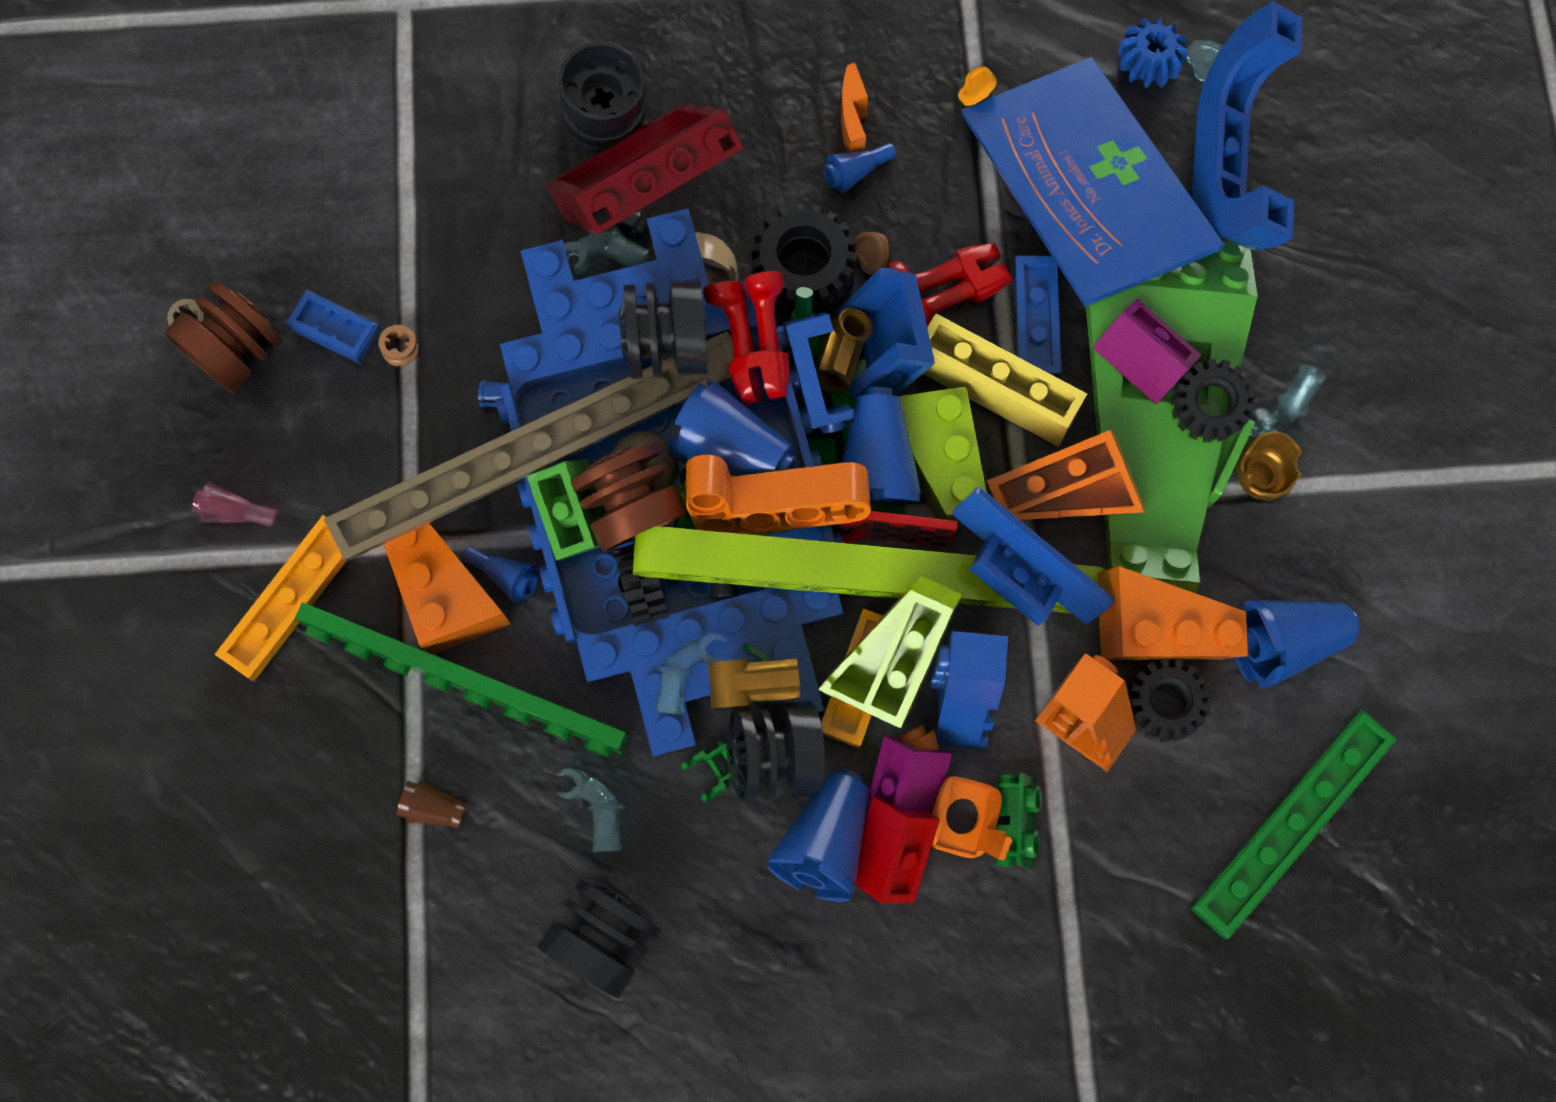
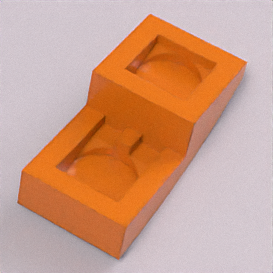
[841,63,868,153]

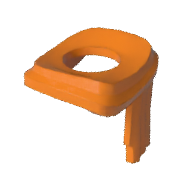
[932,776,1012,860]

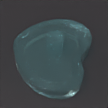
[1187,40,1223,81]

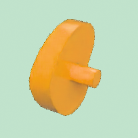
[958,67,997,106]

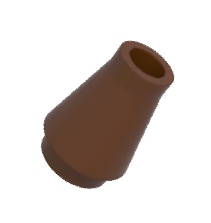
[396,780,467,829]

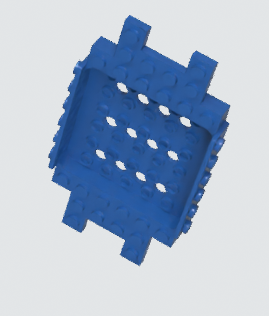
[496,208,844,757]

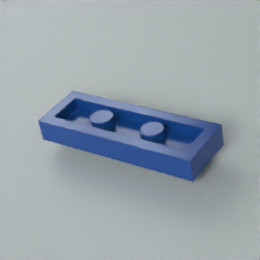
[1014,256,1061,378]

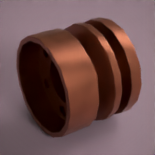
[163,280,282,394]
[570,442,689,552]

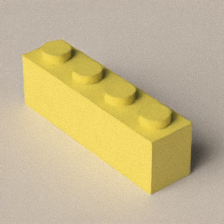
[923,314,1087,447]

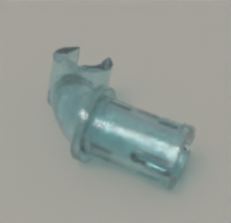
[564,228,651,275]
[1250,364,1327,437]
[656,633,727,714]
[556,768,624,852]

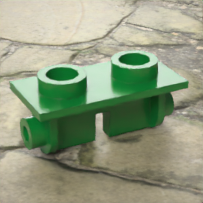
[992,773,1042,869]

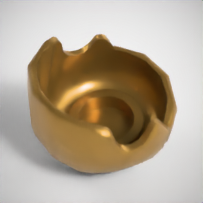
[1235,430,1302,501]

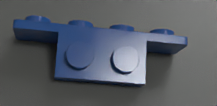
[952,487,1114,626]

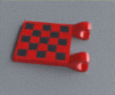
[835,511,958,548]

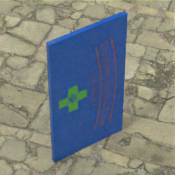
[962,57,1224,307]

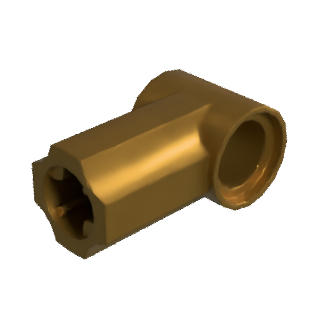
[815,308,873,394]
[708,659,800,709]

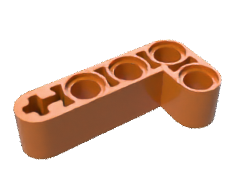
[686,455,871,535]

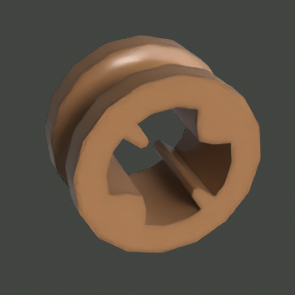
[378,325,419,366]

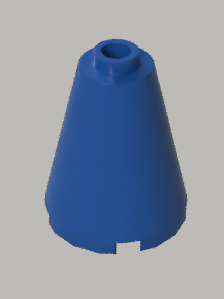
[668,379,797,476]
[841,387,921,506]
[1234,600,1360,689]
[768,769,869,902]

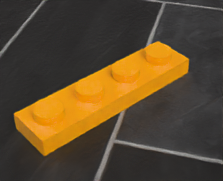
[215,515,346,681]

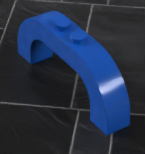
[1192,1,1303,250]

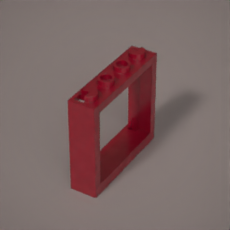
[545,103,744,235]

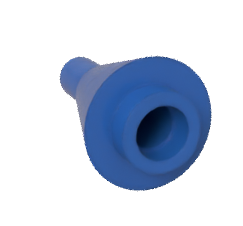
[823,143,896,193]
[462,546,538,603]

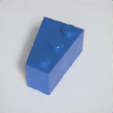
[930,631,1008,749]

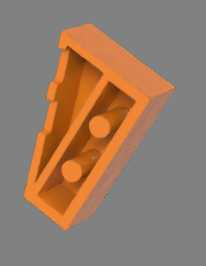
[1097,566,1248,660]
[1034,653,1137,772]

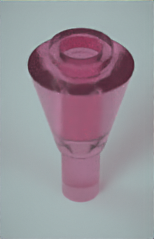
[192,481,277,526]

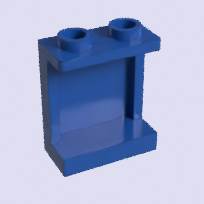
[837,268,935,400]
[782,312,855,434]

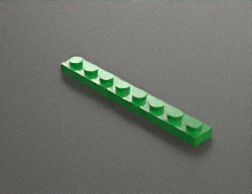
[295,602,630,757]

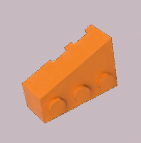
[987,430,1147,520]
[384,523,512,655]

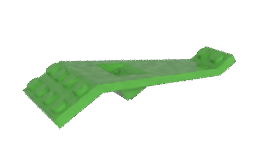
[1086,241,1258,593]

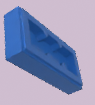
[285,290,381,364]

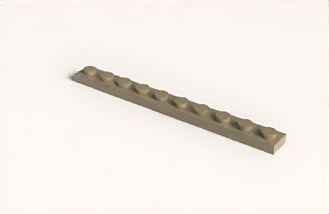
[324,331,734,562]

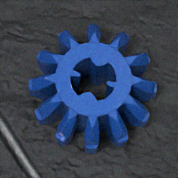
[1118,16,1188,89]

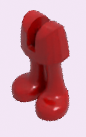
[885,243,1012,327]
[703,271,790,405]

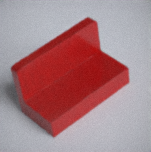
[856,797,940,903]

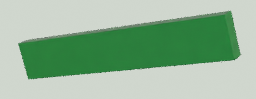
[1190,710,1397,940]

